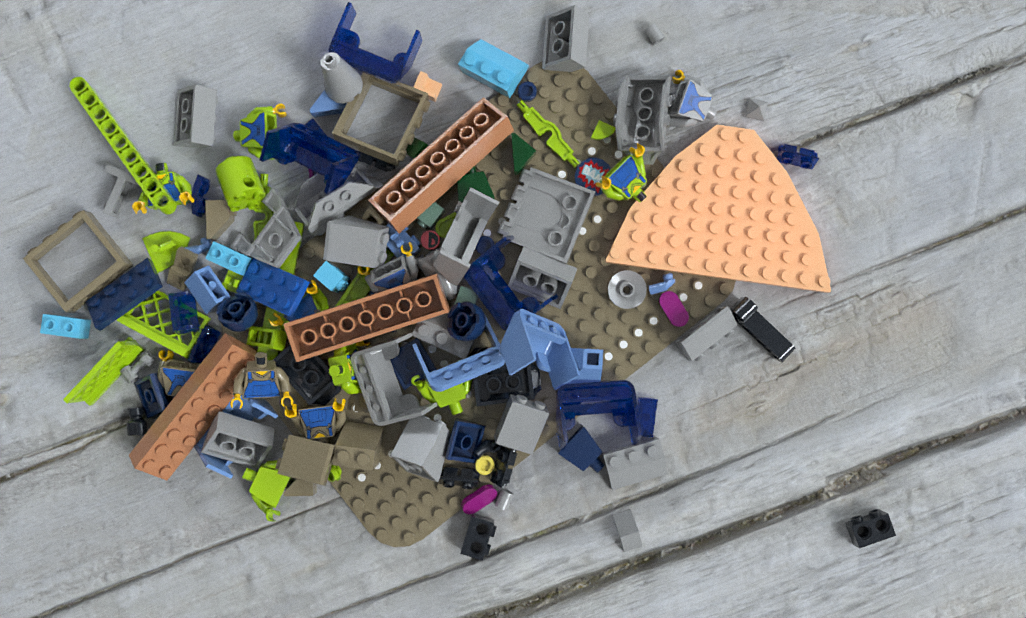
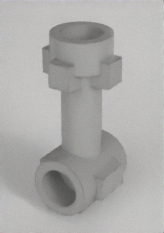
[120,351,155,384]

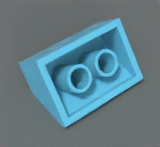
[458,39,529,98]

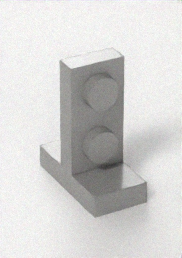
[103,164,139,218]

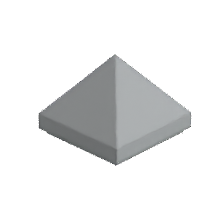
[745,98,768,121]

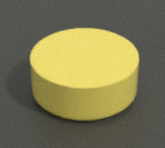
[475,455,495,475]

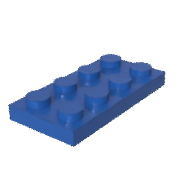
[236,258,310,318]

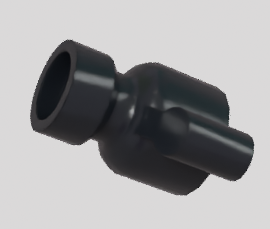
[127,407,147,436]

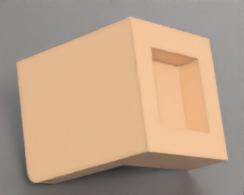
[413,71,442,102]

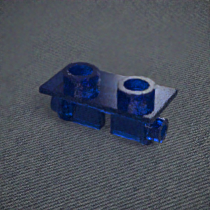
[777,143,819,169]
[187,325,221,363]

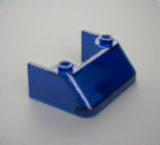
[329,2,423,84]
[259,123,360,194]
[464,235,558,331]
[556,380,643,451]

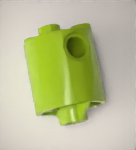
[215,156,266,212]

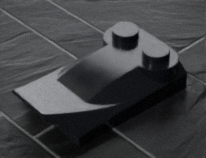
[273,345,341,406]
[473,363,542,407]

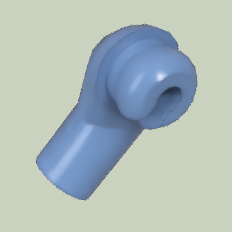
[185,238,212,255]
[649,273,675,295]

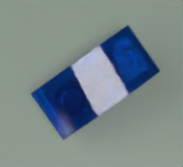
[191,174,211,218]

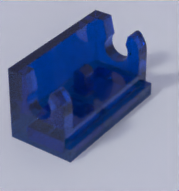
[168,291,200,335]

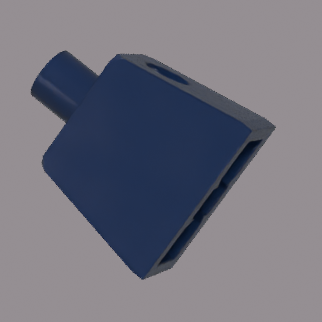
[557,425,604,473]

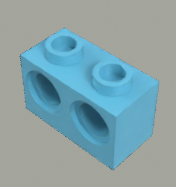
[205,241,253,276]
[313,261,351,293]
[40,314,91,339]

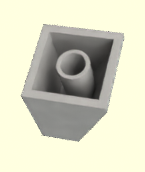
[323,215,389,268]
[390,415,451,483]

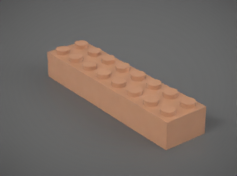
[368,97,514,234]
[283,273,450,362]
[129,333,257,481]

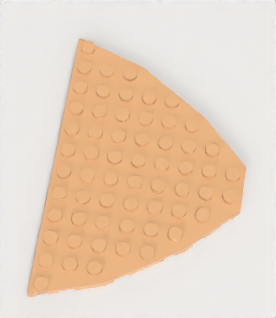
[605,125,831,293]

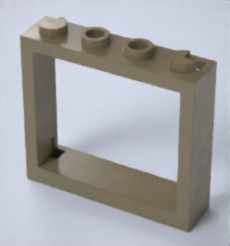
[332,68,431,167]
[23,210,133,313]

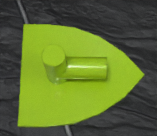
[142,231,190,273]

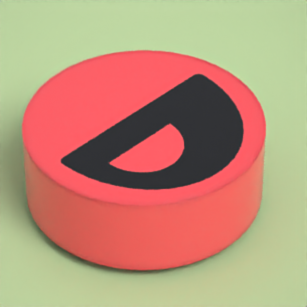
[421,230,440,250]

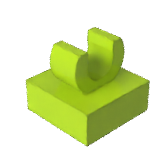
[222,269,243,293]

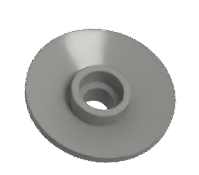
[608,270,647,309]

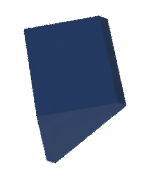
[134,373,173,418]
[445,418,486,463]

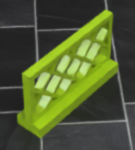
[117,290,211,360]
[63,337,145,406]

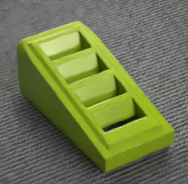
[247,326,287,351]

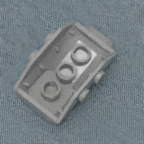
[613,76,672,165]
[294,163,384,236]

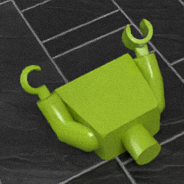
[411,360,473,416]
[242,460,290,522]

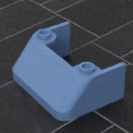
[500,309,580,390]
[412,318,505,392]
[194,396,278,479]

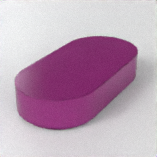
[659,291,689,327]
[461,484,497,515]

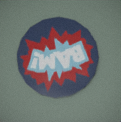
[575,158,611,196]

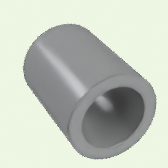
[644,23,665,45]
[495,489,514,510]

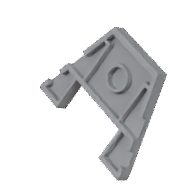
[230,188,302,268]

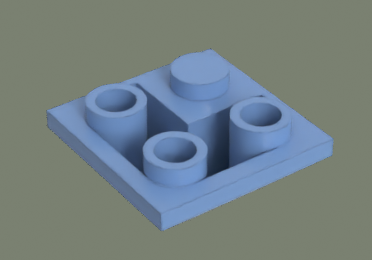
[564,348,603,388]

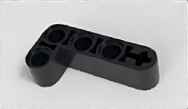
[730,297,796,363]

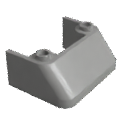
[431,188,499,286]
[351,333,438,426]

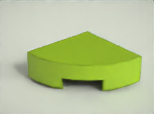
[591,120,616,140]

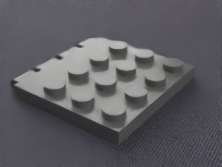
[497,167,595,264]

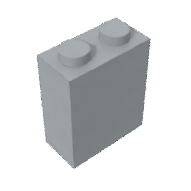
[494,394,549,455]

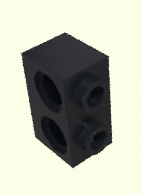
[845,509,896,549]
[460,513,497,561]

